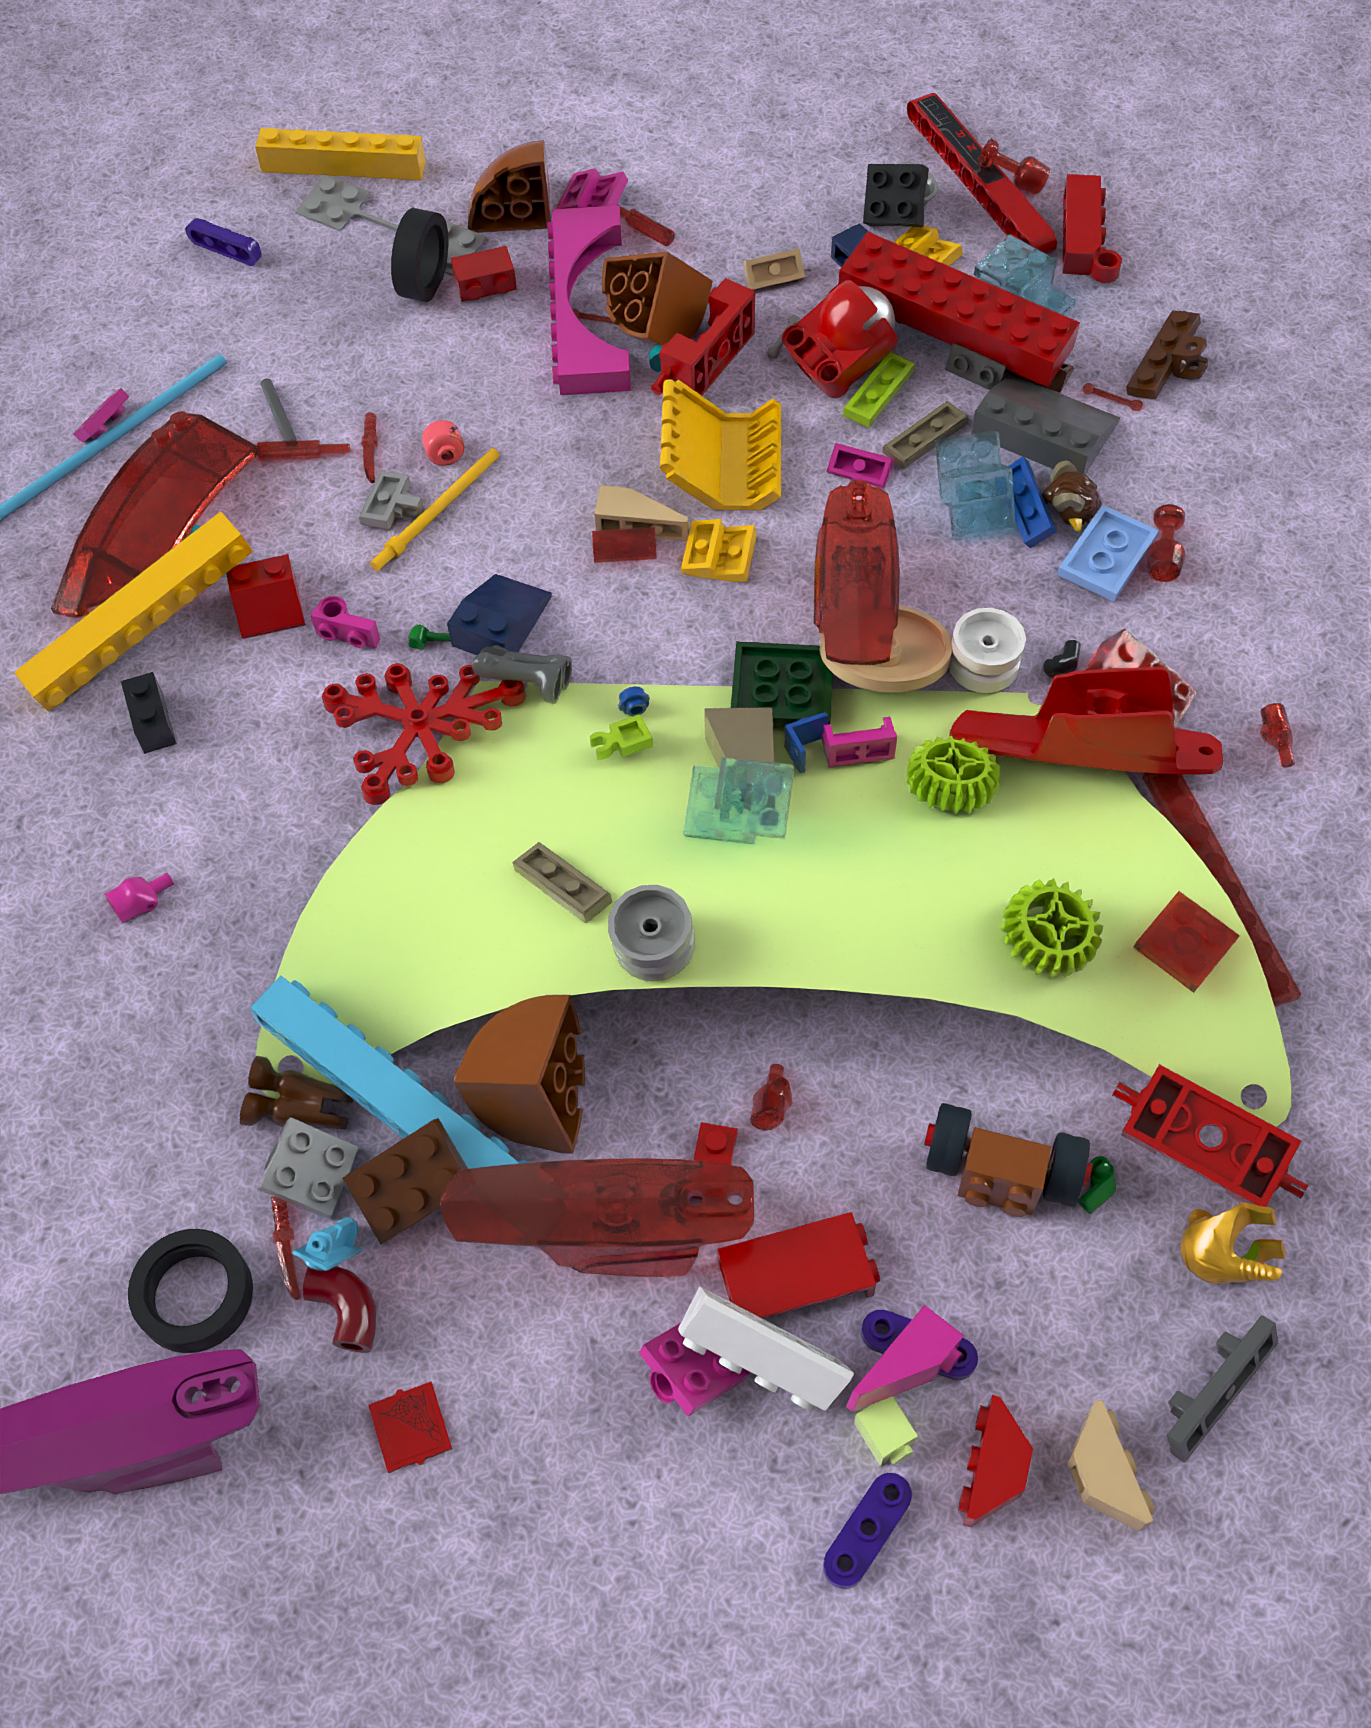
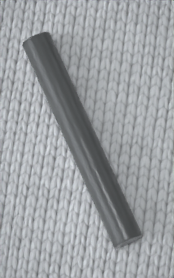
[260,378,298,448]

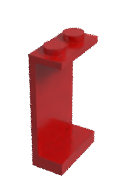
[717,1212,880,1319]

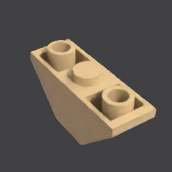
[1067,1399,1155,1531]

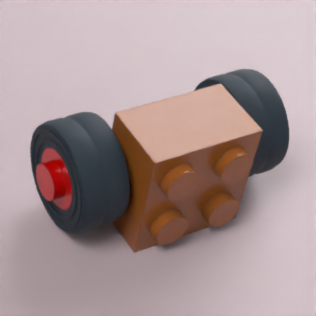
[924,1103,1092,1217]

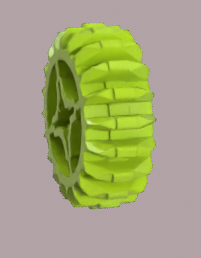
[906,736,1000,814]
[1001,878,1104,979]

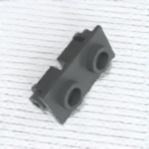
[945,343,1010,390]

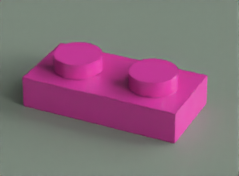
[73,388,130,442]

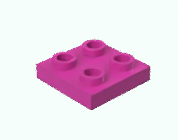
[639,1323,750,1417]

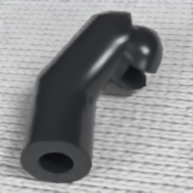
[1043,640,1081,677]

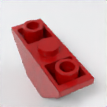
[958,1395,1033,1527]

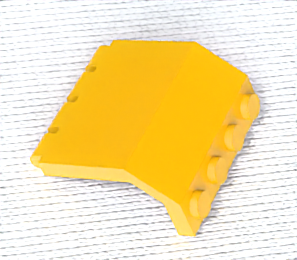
[660,380,781,510]

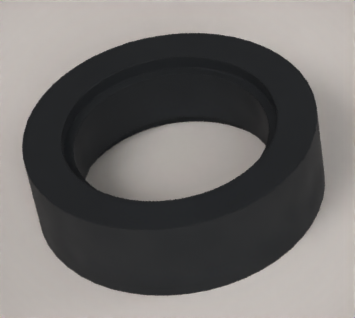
[391,208,449,302]
[128,1229,253,1353]

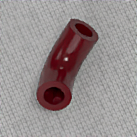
[303,1266,376,1353]

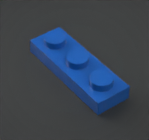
[997,457,1057,548]

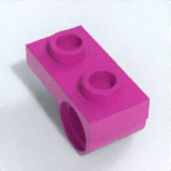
[311,596,380,649]

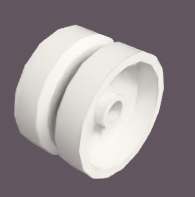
[949,608,1026,693]

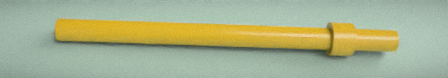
[370,448,500,571]

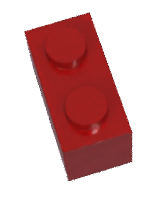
[451,246,517,302]

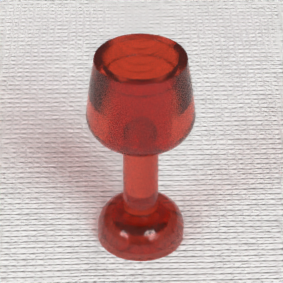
[978,138,1050,195]
[1146,504,1186,582]

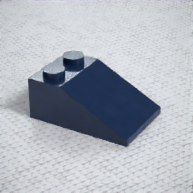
[447,574,552,655]

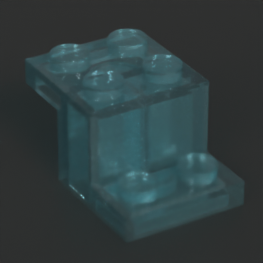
[974,235,1076,316]
[935,430,1016,541]
[683,758,795,845]

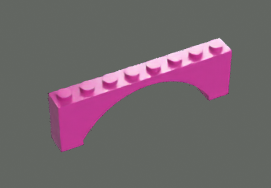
[547,205,631,395]

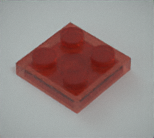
[1133,891,1240,993]

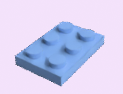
[1057,505,1159,602]

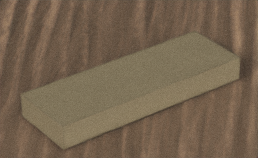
[882,401,969,470]
[512,842,612,924]

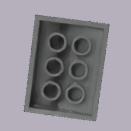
[971,374,1120,475]

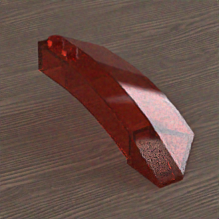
[51,411,261,618]

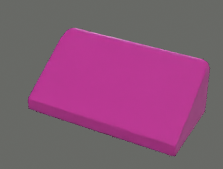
[826,443,895,488]

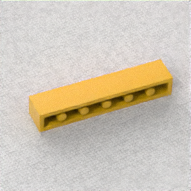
[255,128,426,180]

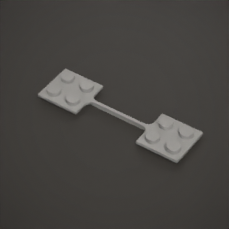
[295,174,487,276]

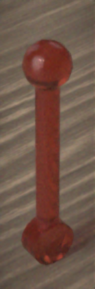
[572,309,614,324]
[1082,383,1143,411]

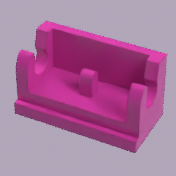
[821,716,897,767]

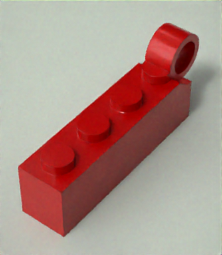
[1062,174,1122,283]

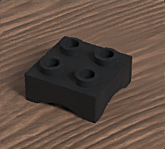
[863,164,929,227]

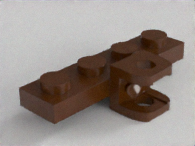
[1126,310,1208,400]

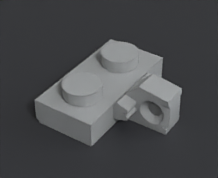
[358,471,425,529]

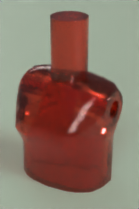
[1260,703,1295,768]
[750,1064,793,1131]

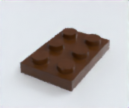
[343,1118,477,1245]

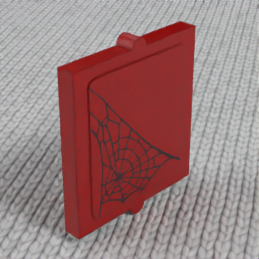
[368,1381,452,1473]

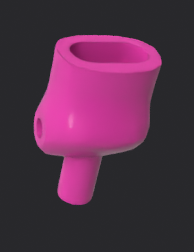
[104,873,174,923]

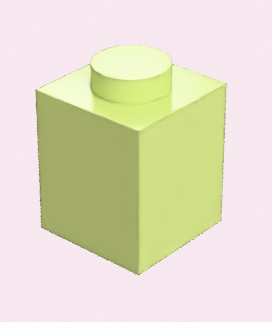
[854,1396,918,1466]

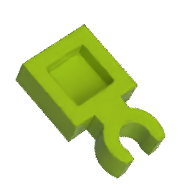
[589,714,653,760]

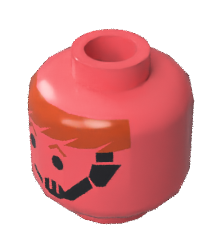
[422,420,464,466]

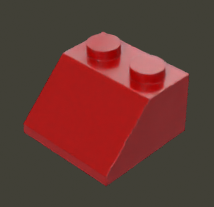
[226,554,305,639]

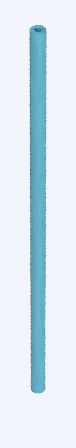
[0,354,227,521]

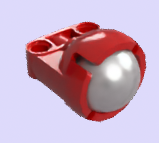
[782,280,898,398]

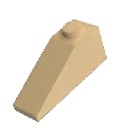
[594,485,689,541]

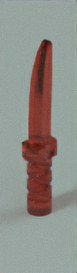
[361,412,378,483]
[271,1196,301,1300]

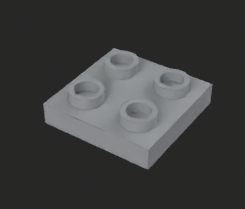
[258,1117,359,1218]

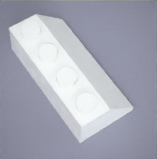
[678,1286,854,1411]

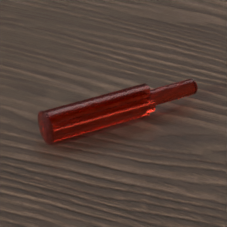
[616,204,675,246]
[257,440,351,460]

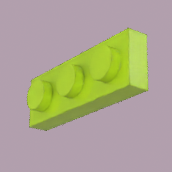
[843,352,915,428]

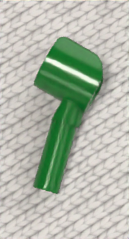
[408,625,451,649]

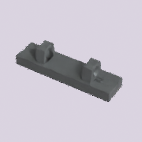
[1167,1315,1278,1463]

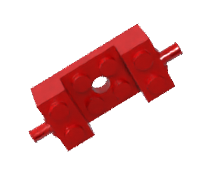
[651,278,755,396]
[1112,1064,1309,1207]

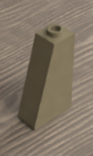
[705,708,776,816]

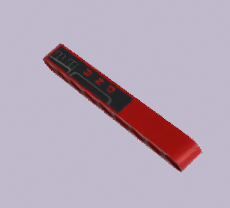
[907,93,1057,261]

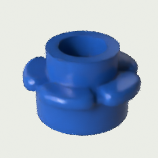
[618,686,650,716]

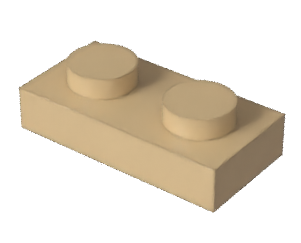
[742,248,805,290]

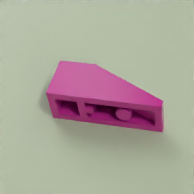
[846,1305,964,1412]

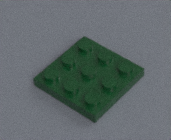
[731,641,833,727]

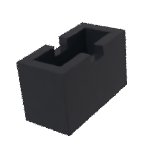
[121,672,177,754]

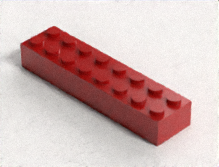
[838,232,1080,387]

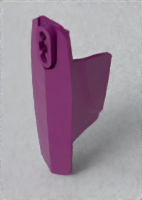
[0,1349,260,1494]

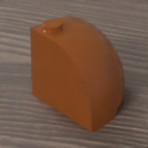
[468,140,551,233]
[602,252,713,346]
[454,995,585,1154]

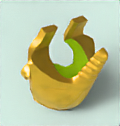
[1180,1202,1286,1284]

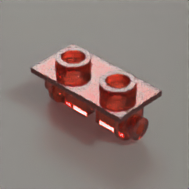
[592,527,657,563]

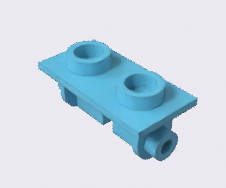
[293,1217,362,1271]

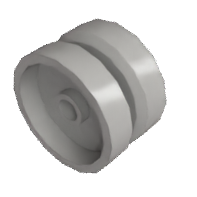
[608,885,695,981]

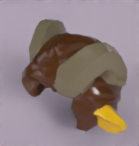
[1042,460,1102,532]

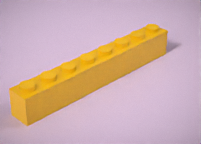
[14,511,253,711]

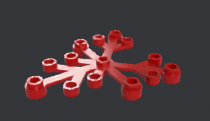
[322,663,526,805]

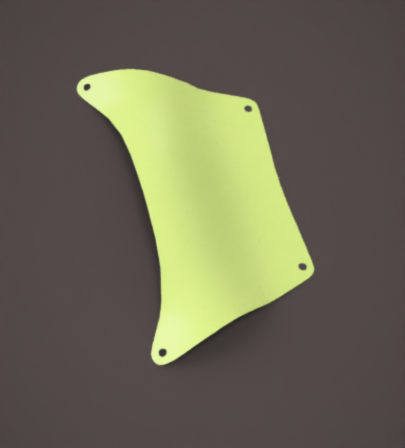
[256,681,1292,1127]

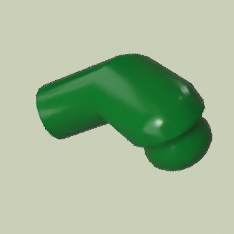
[1078,1156,1116,1214]

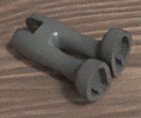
[472,645,572,704]

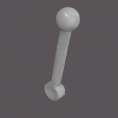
[767,315,800,358]

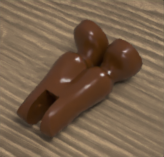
[240,1056,353,1129]

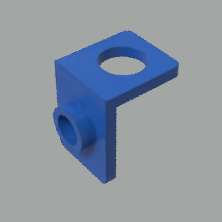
[784,712,829,773]

